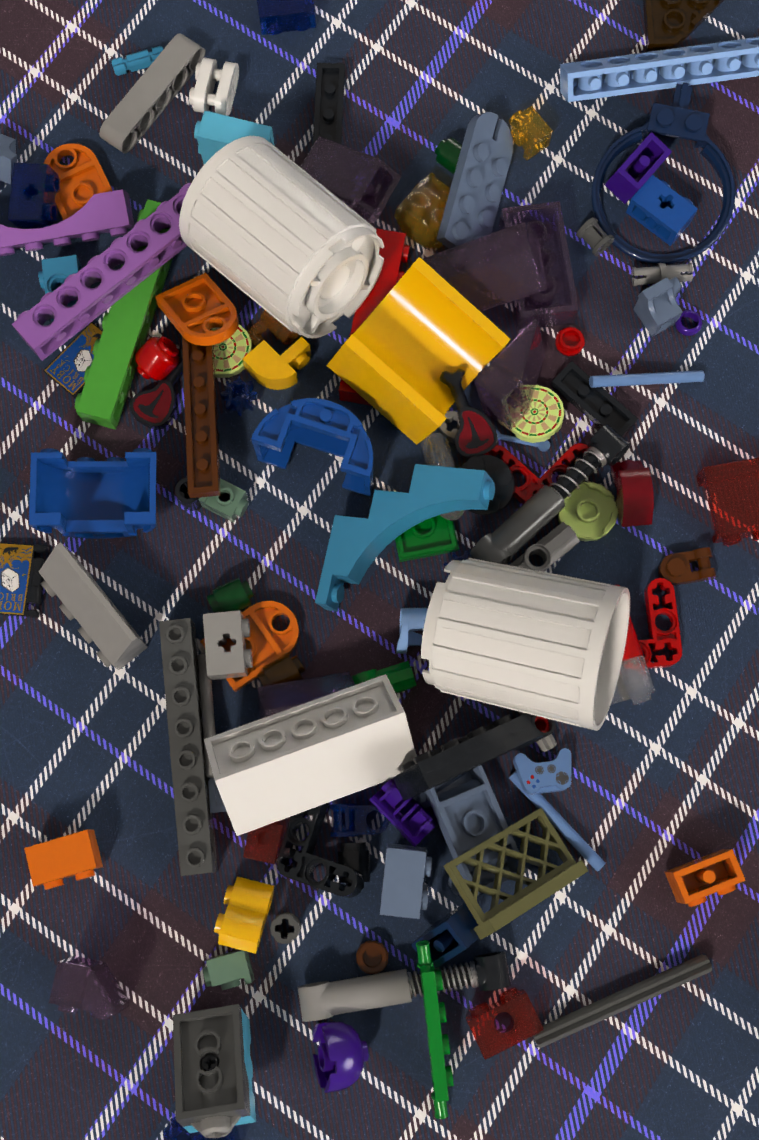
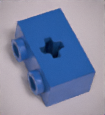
[626,175,698,246]

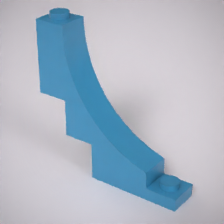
[315,464,495,612]

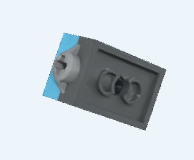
[173,1004,256,1138]

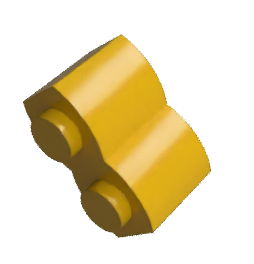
[214,876,274,954]

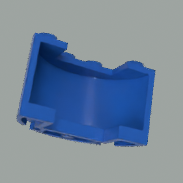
[251,398,373,497]
[29,448,157,539]

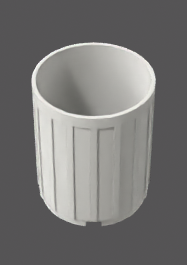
[179,136,384,338]
[421,558,630,731]

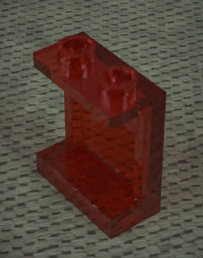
[696,457,759,546]

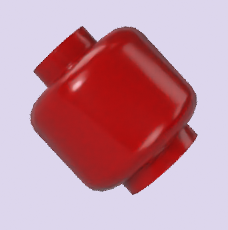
[135,336,179,381]

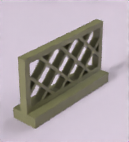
[443,808,588,940]

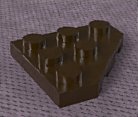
[643,0,724,51]

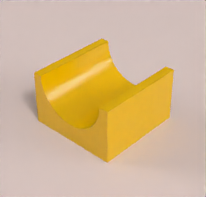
[326,257,511,445]

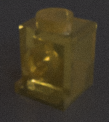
[509,106,552,161]

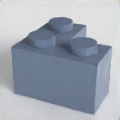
[380,843,432,919]

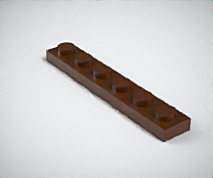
[182,329,221,498]

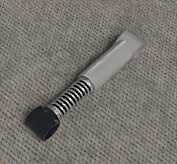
[297,951,511,1022]

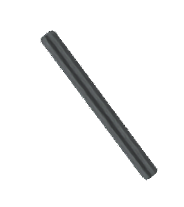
[532,954,712,1048]

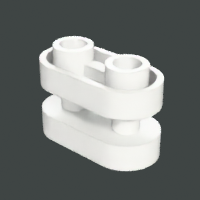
[189,58,239,116]

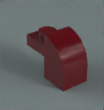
[610,460,654,527]

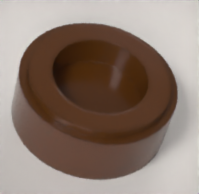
[356,940,388,974]

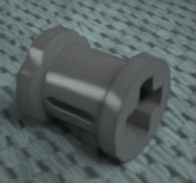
[576,217,615,257]
[270,912,301,944]

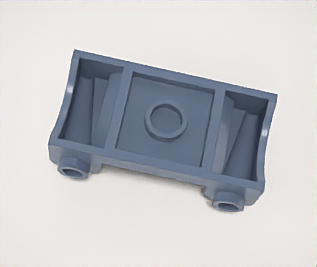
[413,765,528,899]

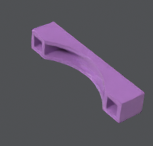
[0,189,135,256]

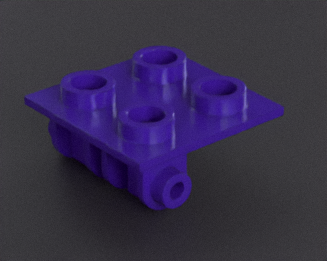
[369,779,438,847]

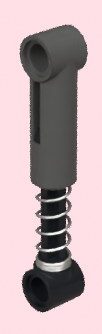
[469,424,631,565]

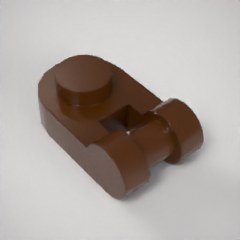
[658,547,716,585]

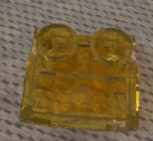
[394,172,450,248]

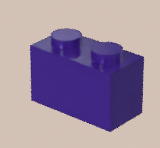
[604,132,672,204]

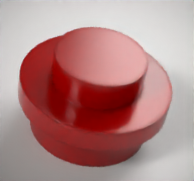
[555,327,585,356]

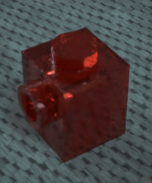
[243,821,285,864]

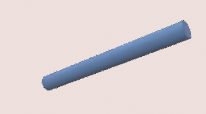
[589,370,705,388]
[509,771,606,871]

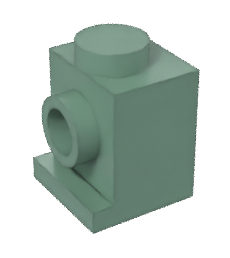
[198,478,249,523]
[203,950,255,990]

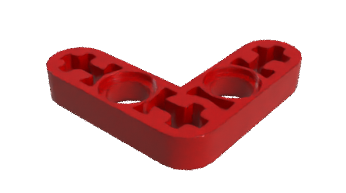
[483,443,589,504]
[620,578,682,671]

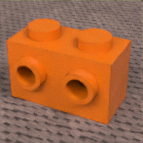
[24,829,103,890]
[665,849,746,907]

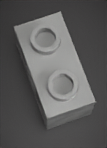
[203,610,253,680]

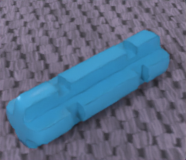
[111,46,164,76]

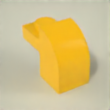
[242,336,311,390]

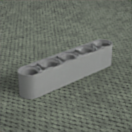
[99,33,205,153]

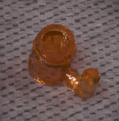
[247,310,299,347]

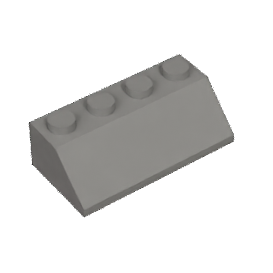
[39,542,148,670]

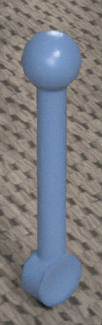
[496,430,550,452]

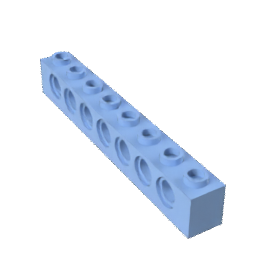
[560,37,759,102]

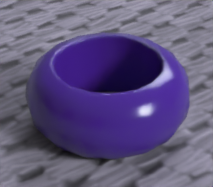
[675,310,702,336]

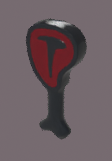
[130,348,183,430]
[440,369,498,458]

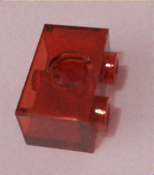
[465,987,544,1060]

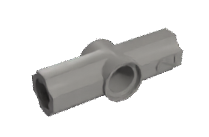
[510,522,580,572]

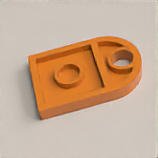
[43,143,113,220]
[155,273,239,346]
[200,601,299,692]

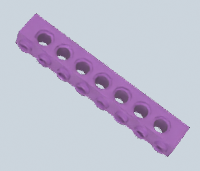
[12,183,191,361]

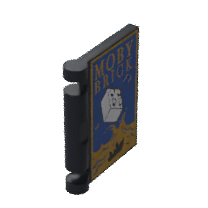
[43,322,103,399]
[0,543,49,618]

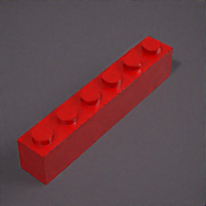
[339,228,410,406]

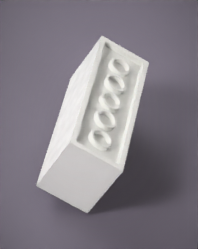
[204,674,417,836]

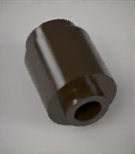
[257,653,306,695]

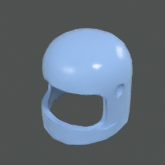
[396,608,428,654]

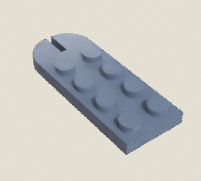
[436,112,513,267]

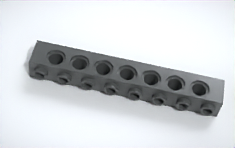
[159,618,218,876]

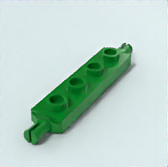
[416,940,454,1119]

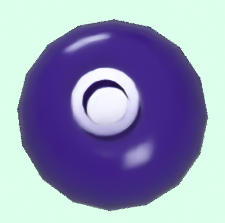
[313,1021,369,1093]

